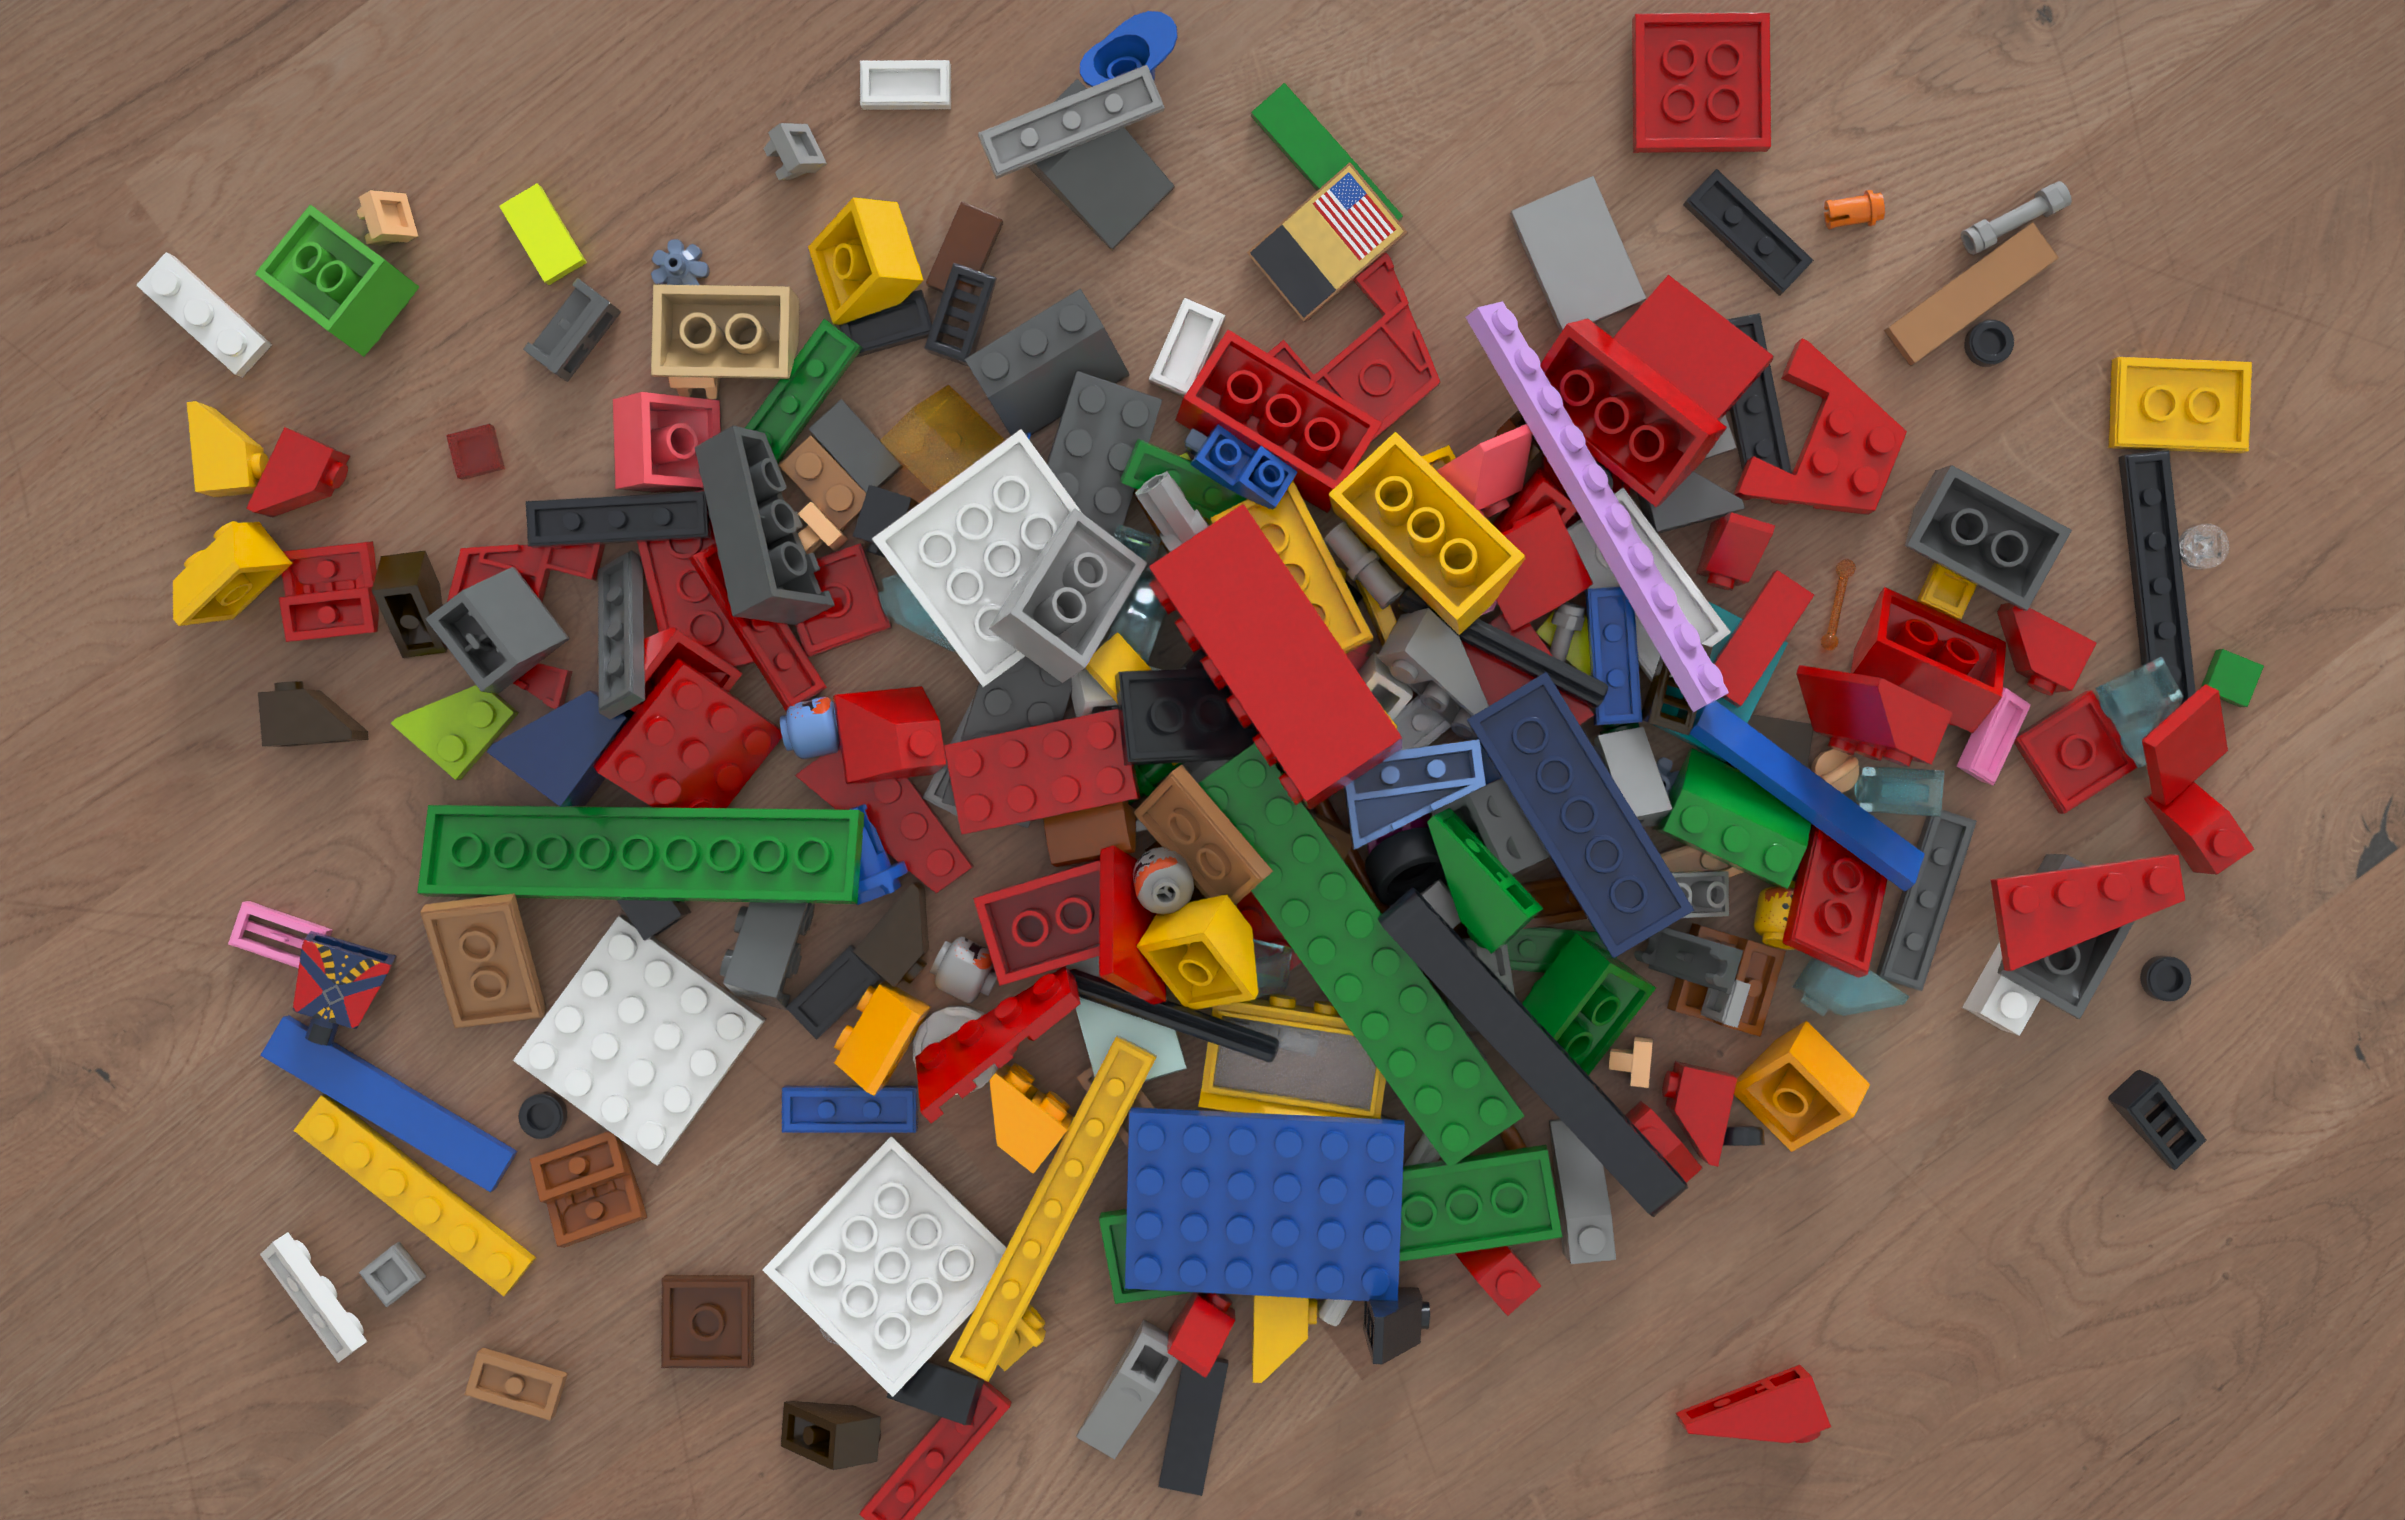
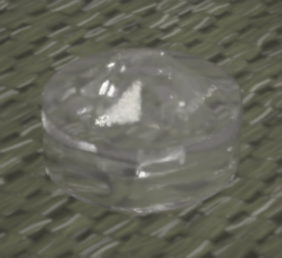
[2179,524,2229,570]

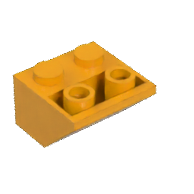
[989,1063,1073,1174]

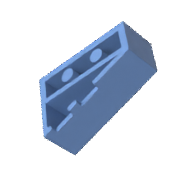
[1344,739,1486,850]

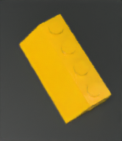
[1328,432,1525,635]

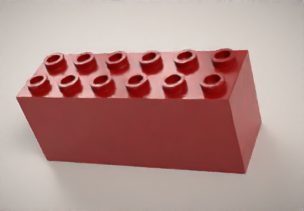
[1148,504,1402,810]

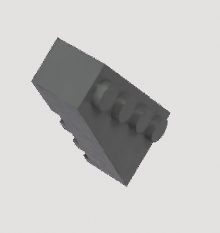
[695,426,835,625]
[720,902,815,1010]

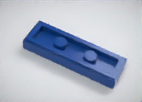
[1585,587,1642,725]
[782,1086,918,1133]

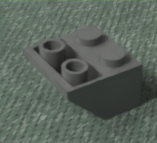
[426,567,570,694]

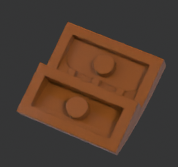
[1043,801,1136,867]
[1667,923,1786,1037]
[529,1131,647,1248]

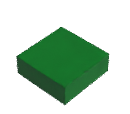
[2201,649,2264,708]

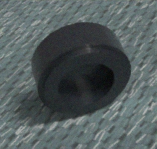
[1964,320,2014,367]
[2140,956,2191,1001]
[518,1092,567,1139]
[1723,1126,1765,1146]

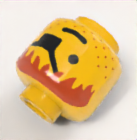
[1753,881,1796,950]

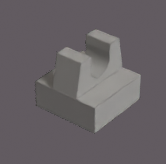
[763,123,827,180]

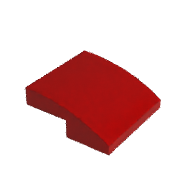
[1496,503,1593,631]
[279,541,379,642]

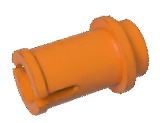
[1824,190,1885,230]

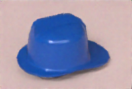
[1080,11,1178,87]

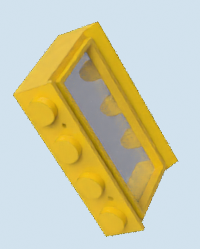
[1198,994,1386,1119]

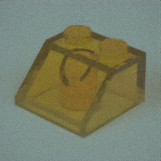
[880,384,1005,493]

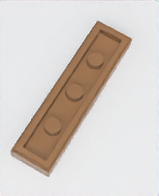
[1884,222,2059,366]

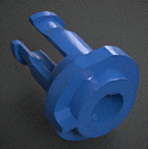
[849,804,908,905]

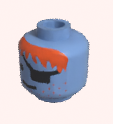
[780,696,840,759]

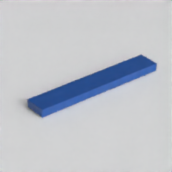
[1690,701,1925,891]
[260,1015,518,1192]

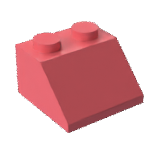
[613,392,721,492]
[1436,424,1533,519]

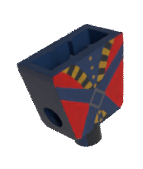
[293,931,396,1046]

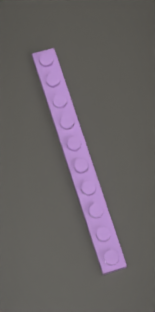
[1465,301,1729,712]

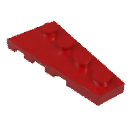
[795,747,974,893]
[1990,854,2185,971]
[915,966,1081,1124]

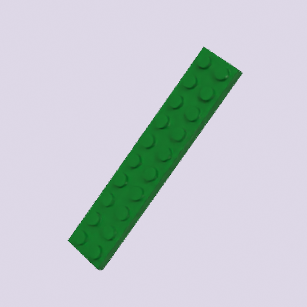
[1198,743,1524,1168]
[417,805,864,904]
[1099,1144,1562,1304]

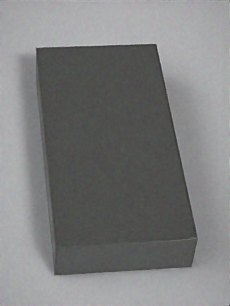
[809,399,903,493]

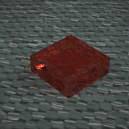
[446,424,505,480]

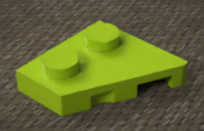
[391,685,519,780]

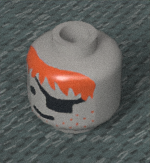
[1132,847,1194,915]
[930,937,997,1003]

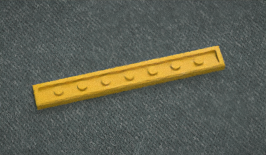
[948,1035,1157,1382]

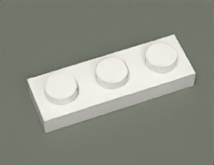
[137,252,272,378]
[260,1232,367,1363]

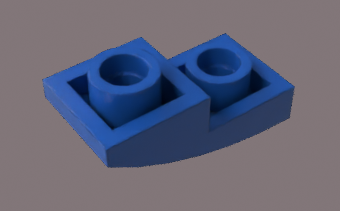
[1190,424,1297,510]

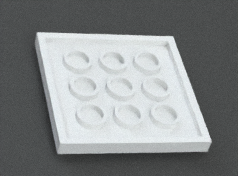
[872,429,1083,687]
[513,915,766,1166]
[763,1136,1007,1397]

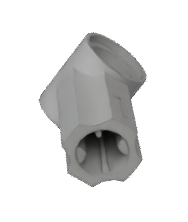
[1135,471,1209,552]

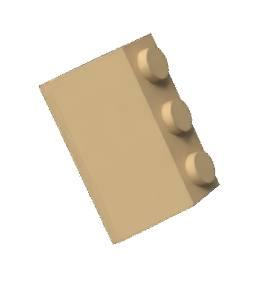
[651,285,799,379]

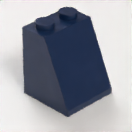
[487,690,635,807]

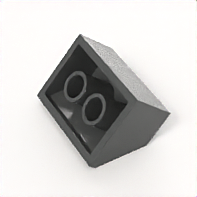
[965,288,1130,436]
[1905,465,2072,611]

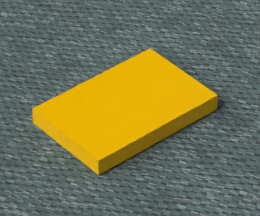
[2109,357,2252,453]

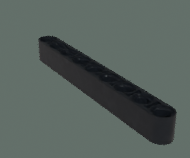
[1377,887,1689,1217]

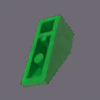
[1427,808,1543,954]

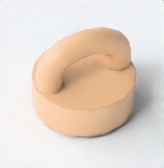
[1811,749,1859,793]

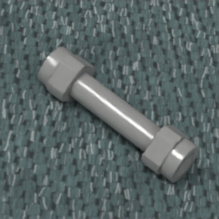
[1961,181,2072,255]
[1550,602,1586,662]

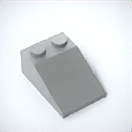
[989,508,1147,683]

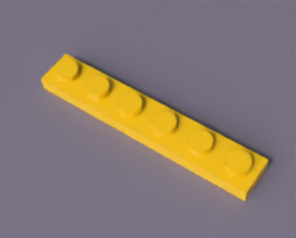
[293,1094,536,1297]

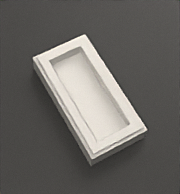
[860,60,951,110]
[1149,298,1225,397]

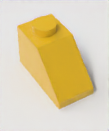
[187,401,269,497]
[1252,1295,1317,1383]

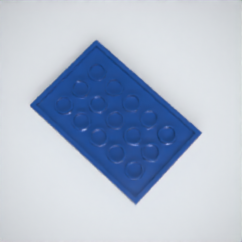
[1125,1107,1405,1301]

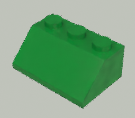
[1653,748,1811,889]
[1522,933,1656,1075]

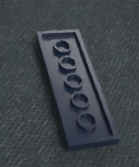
[1467,672,1695,959]

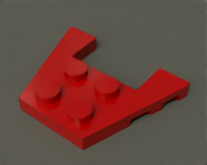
[1268,253,1441,443]
[1733,338,1907,515]
[447,544,606,709]

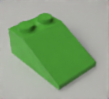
[255,205,419,357]

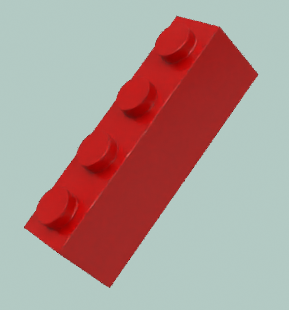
[1540,318,1727,507]
[1175,330,1382,513]

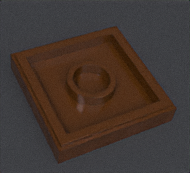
[661,1275,754,1368]

